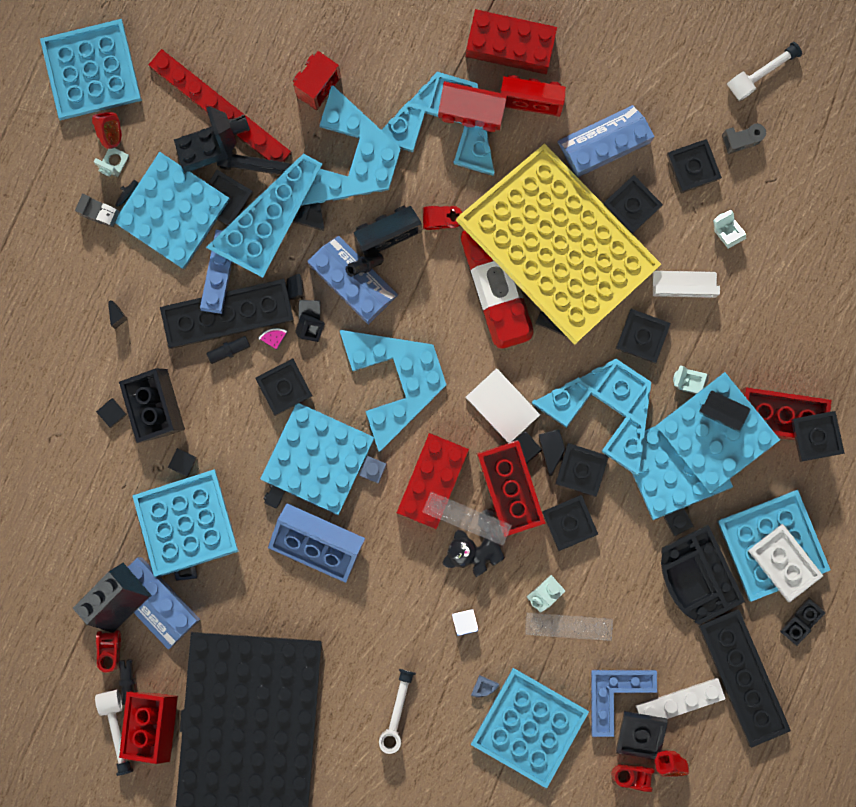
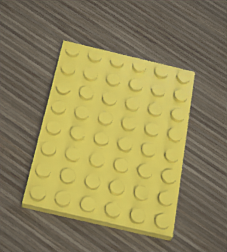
[456,143,661,345]

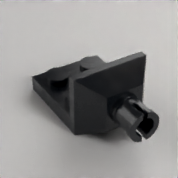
[174,107,250,173]

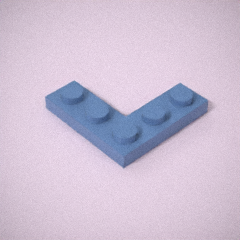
[591,670,657,737]

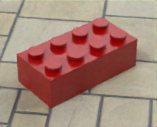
[465,9,557,75]
[741,387,832,440]
[396,433,469,529]
[476,440,546,537]

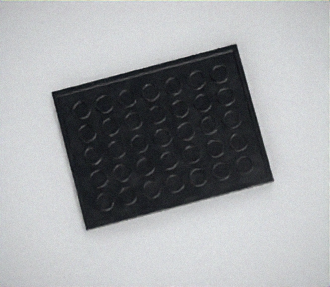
[176,632,322,807]

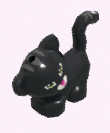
[442,508,505,578]

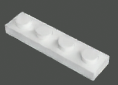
[635,678,725,719]

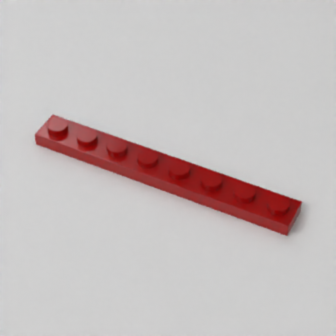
[148,49,292,162]

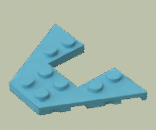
[382,72,495,176]
[301,86,401,206]
[340,330,446,452]
[532,359,651,476]

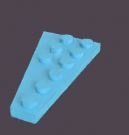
[206,153,322,278]

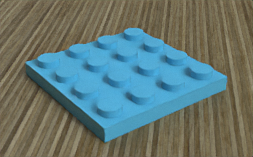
[40,19,142,120]
[115,152,230,269]
[656,372,780,494]
[260,403,374,516]
[631,426,733,520]
[133,469,239,578]
[717,490,830,602]
[471,668,589,788]

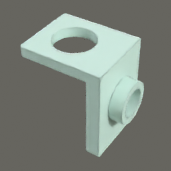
[94,148,129,178]

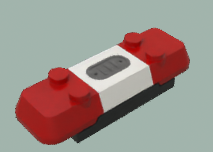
[461,230,534,349]

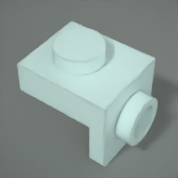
[713,210,746,249]
[673,366,709,394]
[527,575,565,612]

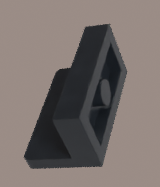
[699,391,750,433]

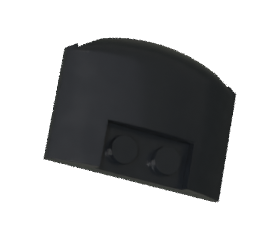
[661,525,745,625]

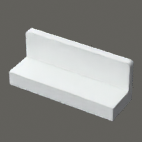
[653,271,720,298]

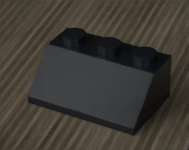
[353,205,422,256]
[119,368,185,443]
[73,562,152,633]

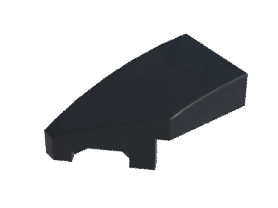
[539,429,565,476]

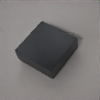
[96,398,127,428]
[168,448,197,477]

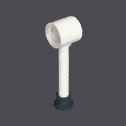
[727,42,802,101]
[379,669,416,754]
[95,689,134,776]

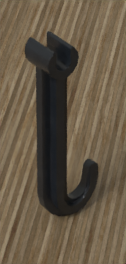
[216,152,292,175]

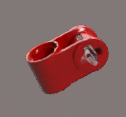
[422,206,462,230]
[96,630,121,673]
[611,764,655,792]

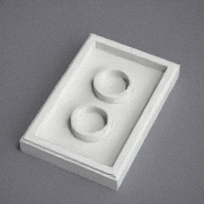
[465,368,540,443]
[748,524,823,602]

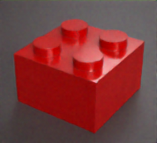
[293,51,341,111]

